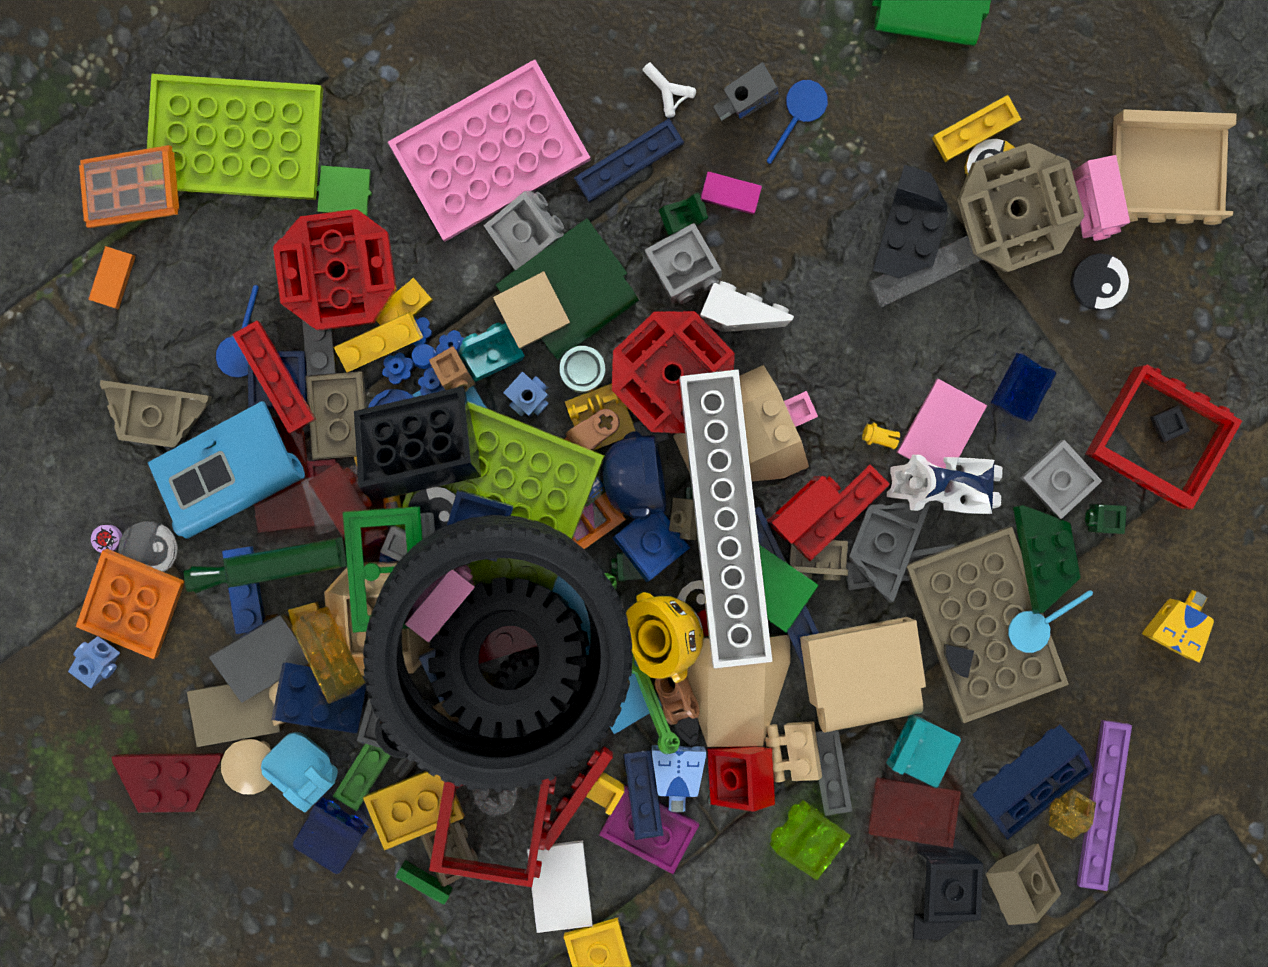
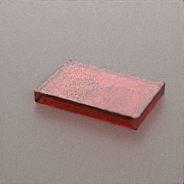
[868,777,961,848]

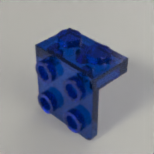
[293,797,369,874]

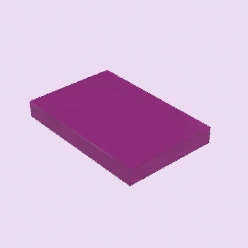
[599,784,699,874]

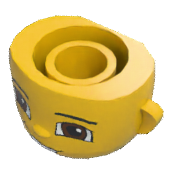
[626,592,704,683]

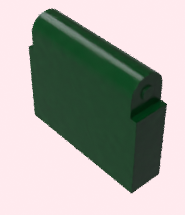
[496,218,639,361]
[223,536,347,588]

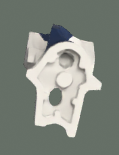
[887,455,1003,514]

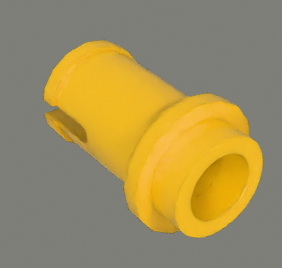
[862,423,900,449]

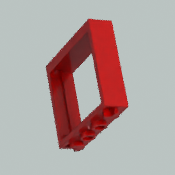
[1085,364,1242,509]
[429,777,556,887]

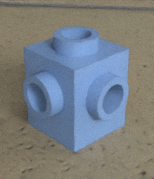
[503,372,549,417]
[68,636,120,688]

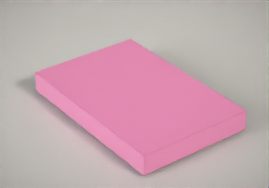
[896,379,987,469]

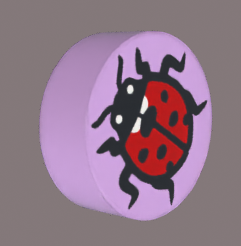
[91,525,123,552]

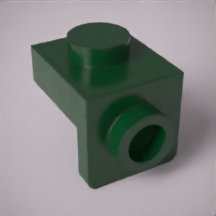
[658,193,708,236]
[1085,504,1127,534]

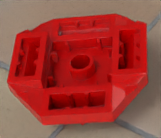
[612,311,735,434]

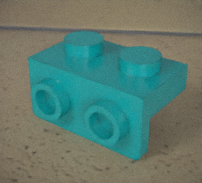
[458,322,525,382]

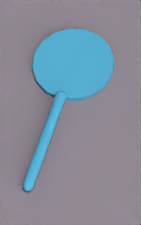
[1008,590,1093,653]

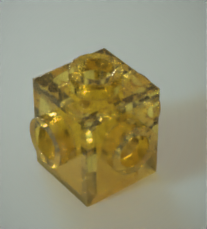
[1049,789,1096,840]

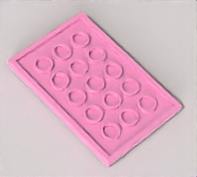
[388,60,591,242]

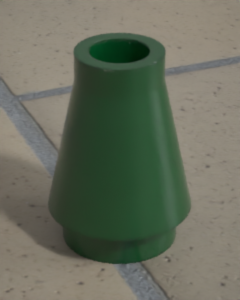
[184,566,227,594]

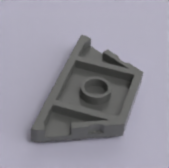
[848,502,931,603]

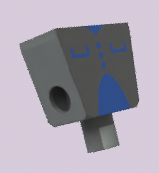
[713,62,779,121]

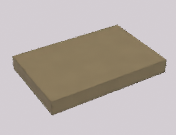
[306,372,366,460]
[187,684,282,747]

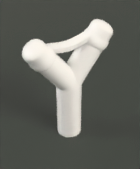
[643,62,696,118]

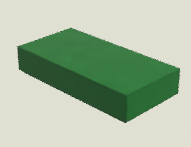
[396,860,453,905]

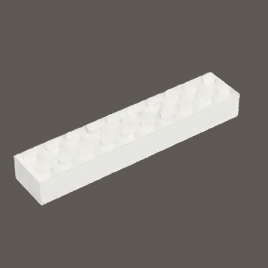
[679,370,772,668]

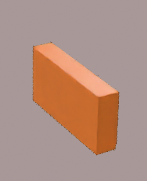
[88,246,136,309]

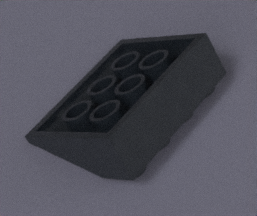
[354,386,481,501]

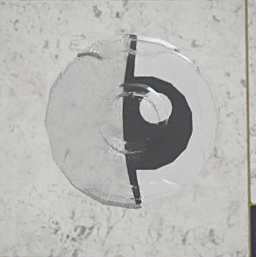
[118,521,177,572]

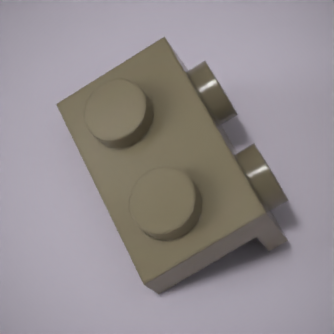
[789,540,848,580]
[421,821,479,887]

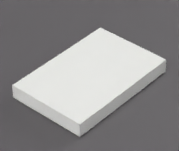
[527,840,593,933]

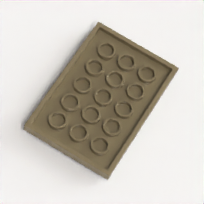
[906,526,1069,723]

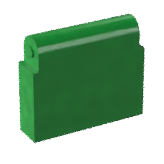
[872,0,991,46]

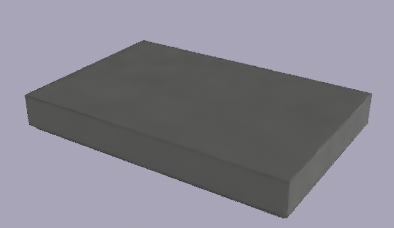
[209,612,314,703]

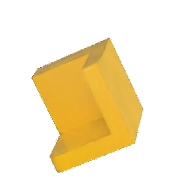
[586,772,624,815]

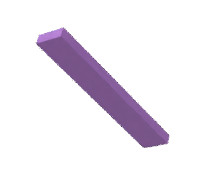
[1077,720,1132,891]

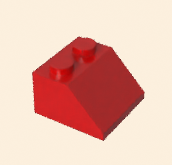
[707,746,775,812]

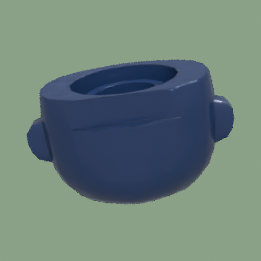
[602,431,666,520]

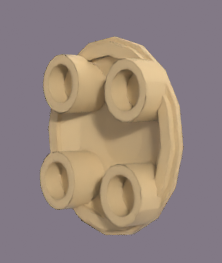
[221,739,271,794]

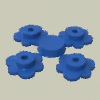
[382,317,464,395]

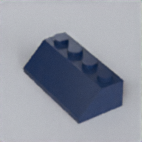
[972,725,1094,840]

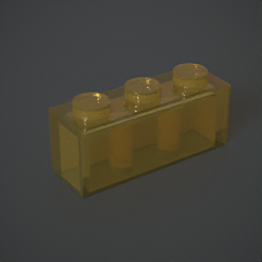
[291,606,365,704]

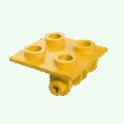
[565,384,635,451]

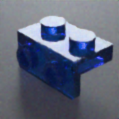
[990,353,1057,422]

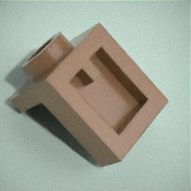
[429,346,475,392]

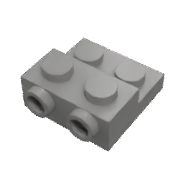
[484,191,564,270]
[645,223,722,304]

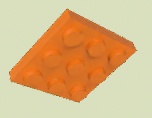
[76,549,185,659]

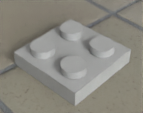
[1020,440,1102,519]

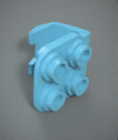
[261,732,338,813]

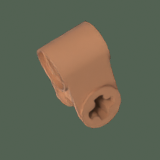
[565,409,620,450]
[655,676,700,725]

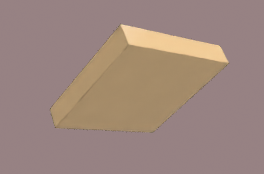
[493,272,570,349]

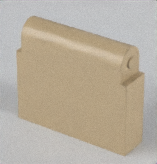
[800,617,926,733]

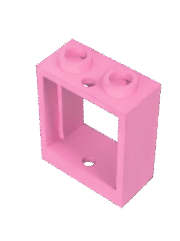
[1072,155,1130,241]
[405,564,475,643]

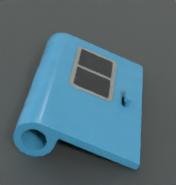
[148,401,305,539]

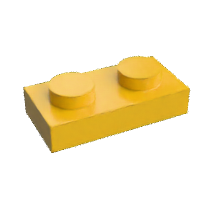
[376,278,433,325]

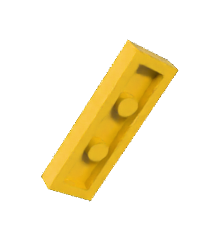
[932,95,1021,162]
[334,311,423,372]

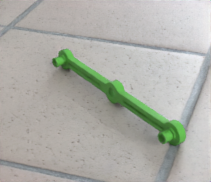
[604,573,680,755]

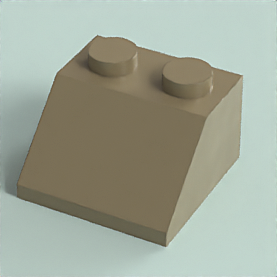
[986,844,1061,925]

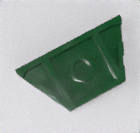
[1013,505,1081,614]

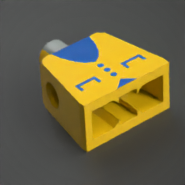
[1142,590,1214,663]

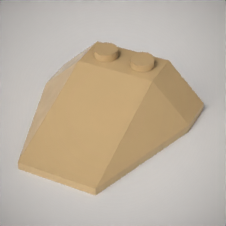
[673,365,809,481]
[687,634,790,747]

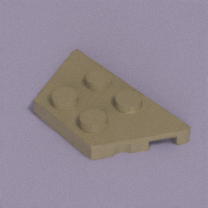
[100,380,212,448]

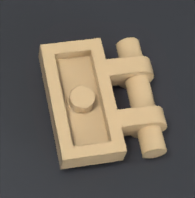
[765,721,822,782]

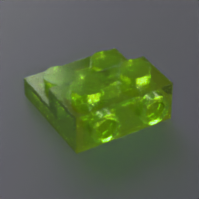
[769,800,851,880]

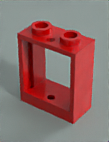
[767,476,842,544]

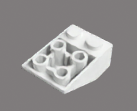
[700,281,794,332]

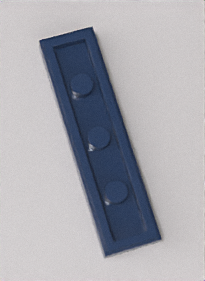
[574,119,684,203]

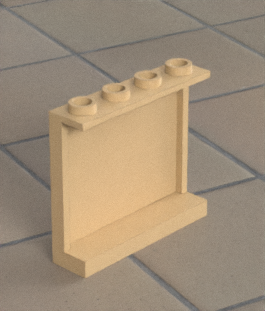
[1112,110,1236,225]

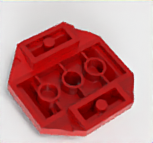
[273,209,397,331]

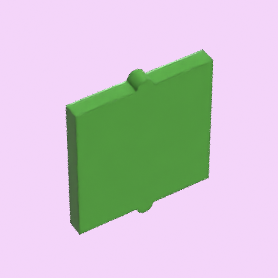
[317,166,372,216]

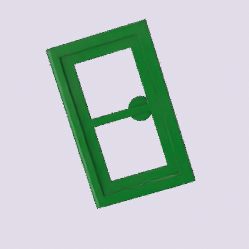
[343,507,422,633]

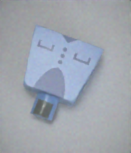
[652,745,706,812]

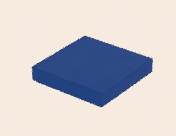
[612,512,690,582]

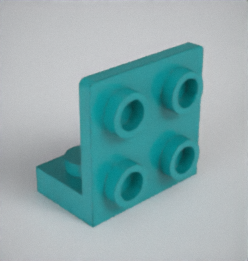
[886,715,961,788]

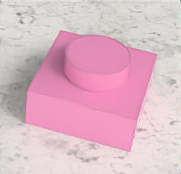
[784,391,818,427]

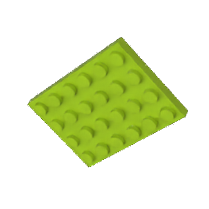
[145,74,323,200]

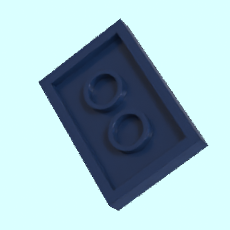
[271,662,366,734]

